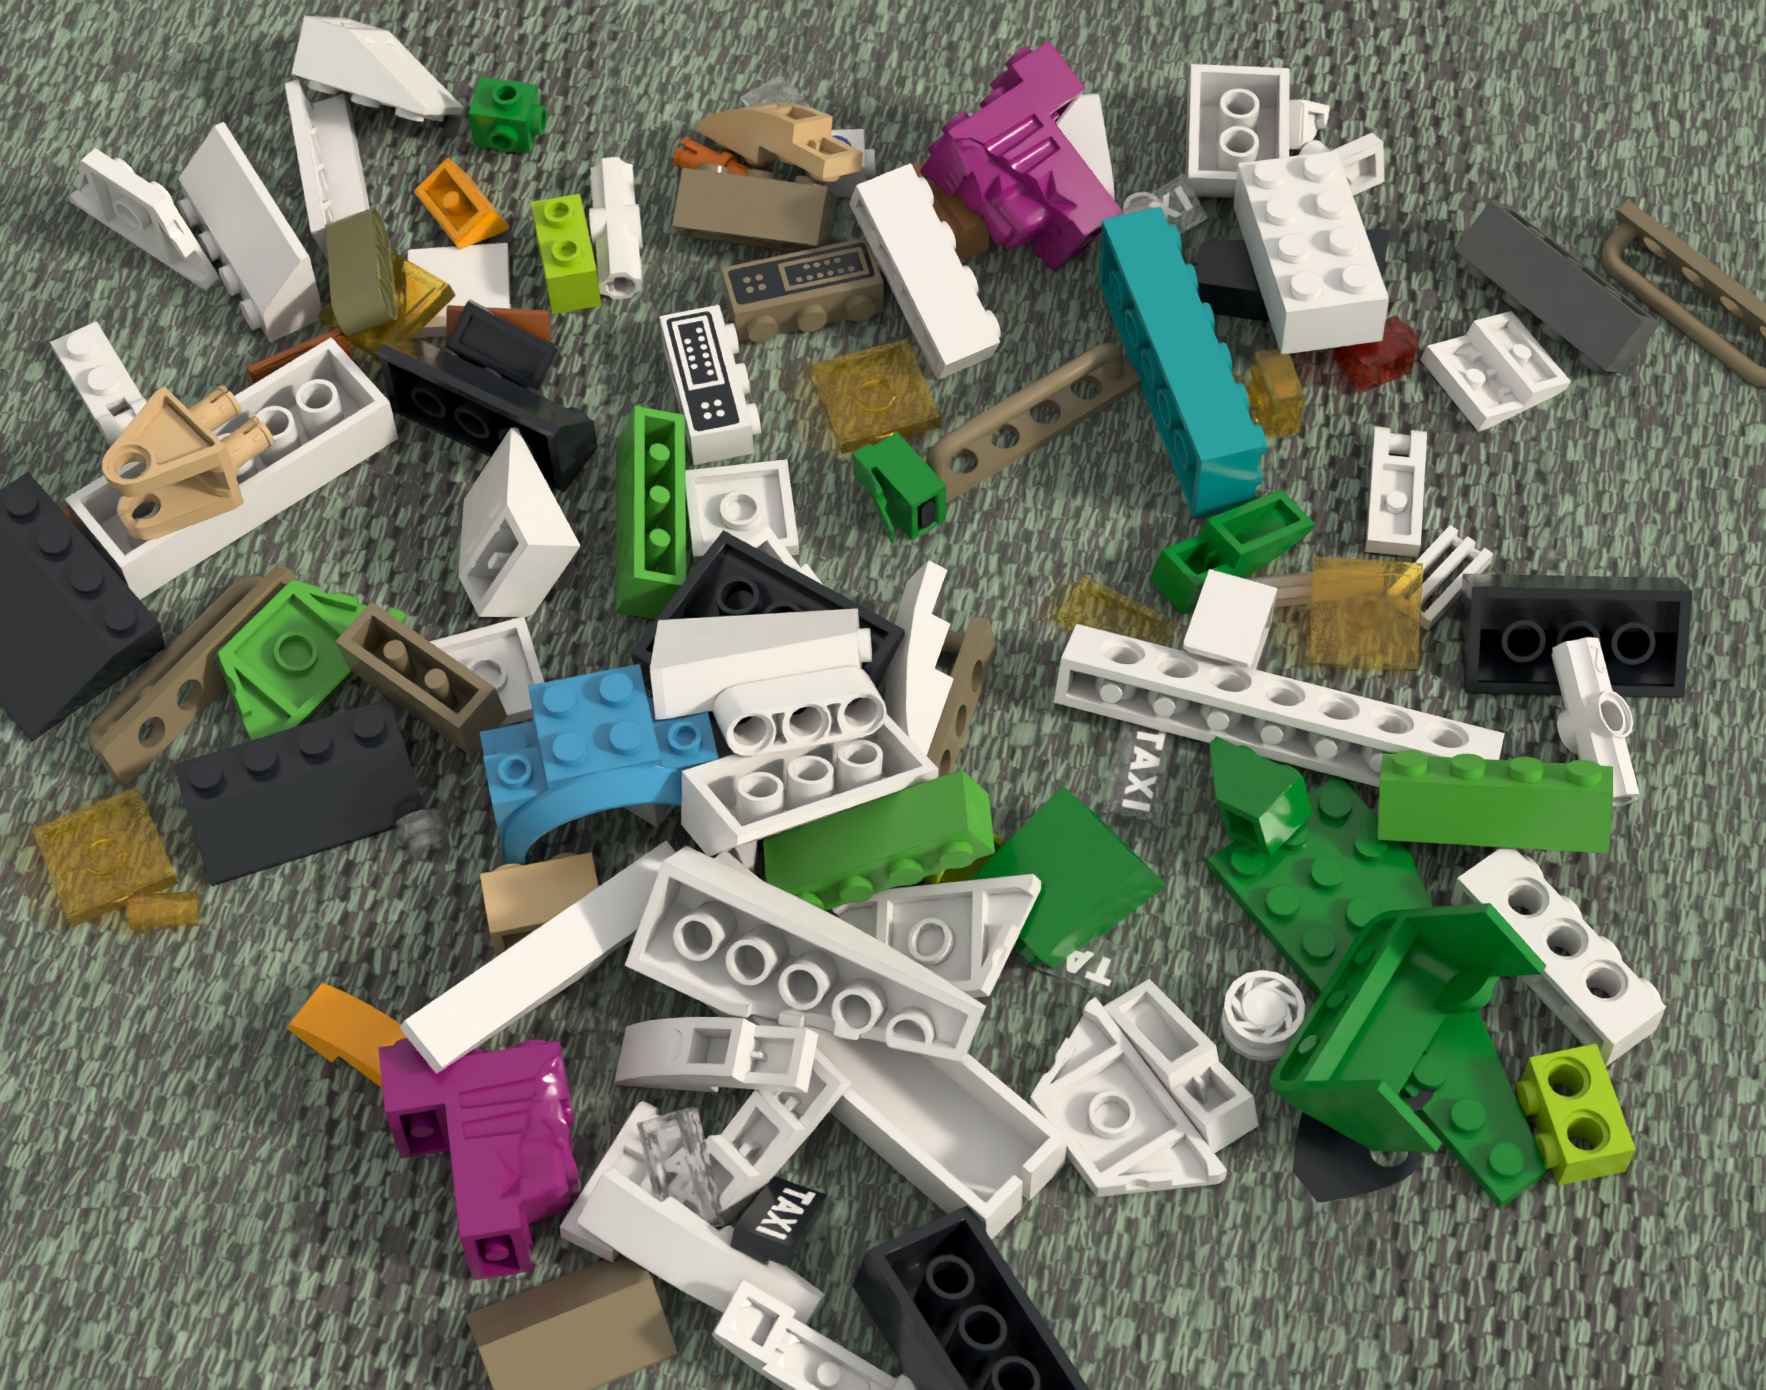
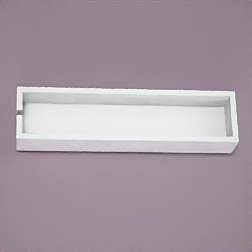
[704,851,1067,1240]

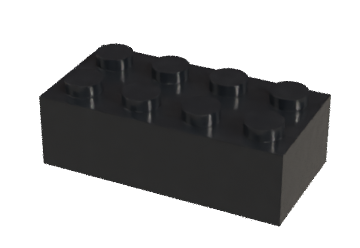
[852,1206,1090,1390]

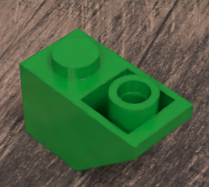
[1209,736,1312,857]

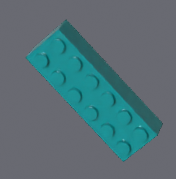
[1098,206,1267,520]

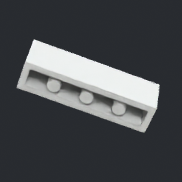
[849,163,1001,380]

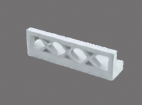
[285,79,370,261]

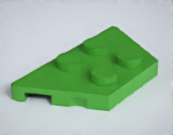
[217,579,407,741]

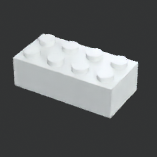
[1233,150,1389,355]

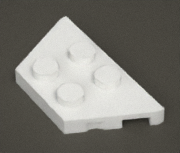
[69,148,220,291]
[832,874,1041,998]
[1030,997,1227,1197]

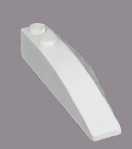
[625,846,986,1062]

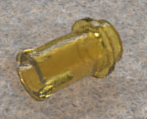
[127,889,200,934]

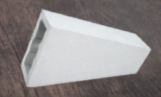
[650,609,872,720]

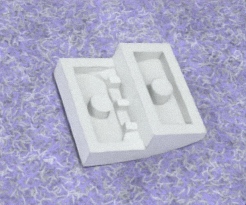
[1420,311,1571,432]

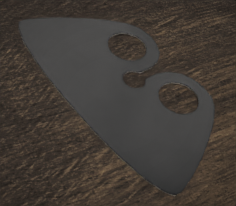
[1293,1051,1437,1202]

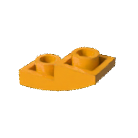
[286,983,407,1088]

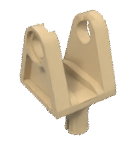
[102,385,275,540]

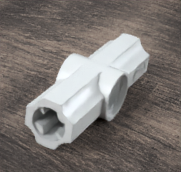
[589,157,643,299]
[1551,637,1640,807]

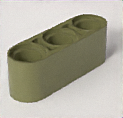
[325,207,397,337]

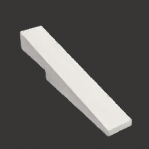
[399,841,676,1074]

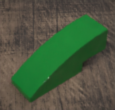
[1149,489,1315,615]

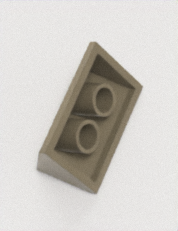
[465,1253,678,1390]

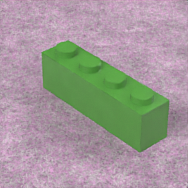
[615,405,686,619]
[1378,750,1613,854]
[763,769,995,911]

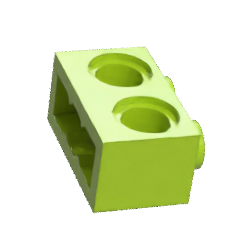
[531,194,602,314]
[1516,1043,1636,1186]

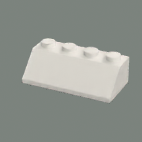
[178,122,325,342]
[681,714,938,857]

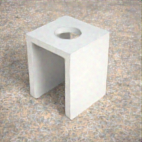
[1183,569,1277,670]

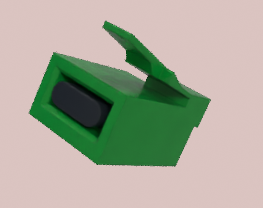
[852,432,946,544]

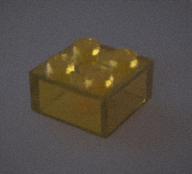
[1247,348,1305,439]

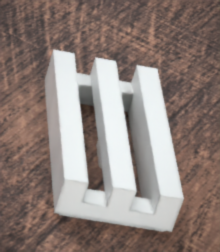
[1385,525,1493,630]

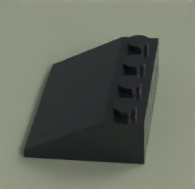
[0,472,165,742]
[630,530,905,725]

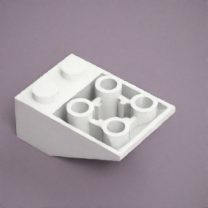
[291,16,464,122]
[458,428,580,617]

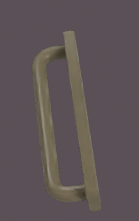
[1601,199,1766,388]
[922,342,1141,503]
[87,564,298,786]
[927,616,996,778]

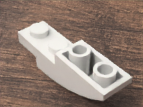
[614,1017,818,1093]

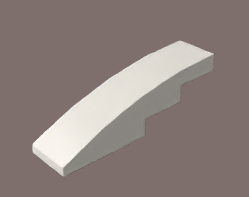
[885,560,954,756]
[659,1048,852,1231]
[576,1168,826,1326]

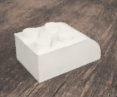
[1185,64,1290,198]

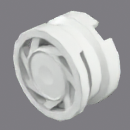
[1221,970,1305,1061]

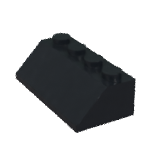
[378,339,598,493]
[1460,574,1692,698]
[173,698,427,886]

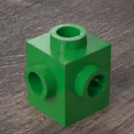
[468,77,547,154]

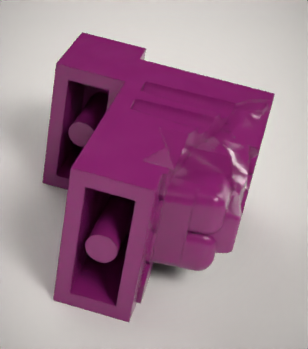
[920,41,1122,272]
[378,1038,582,1281]

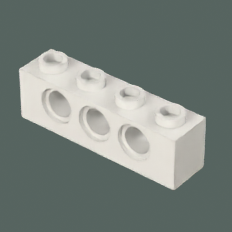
[1451,847,1666,1067]

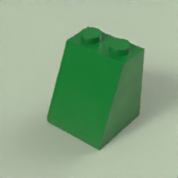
[970,785,1167,970]

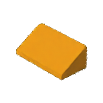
[413,157,510,249]

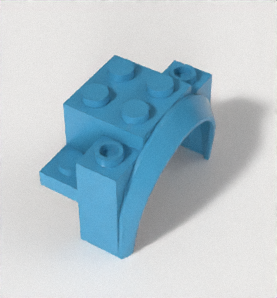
[479,664,719,865]

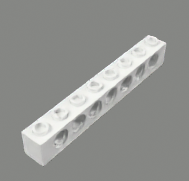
[1053,624,1505,787]

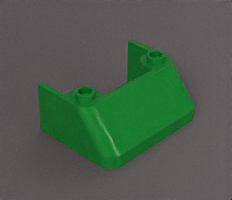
[1270,903,1547,1152]

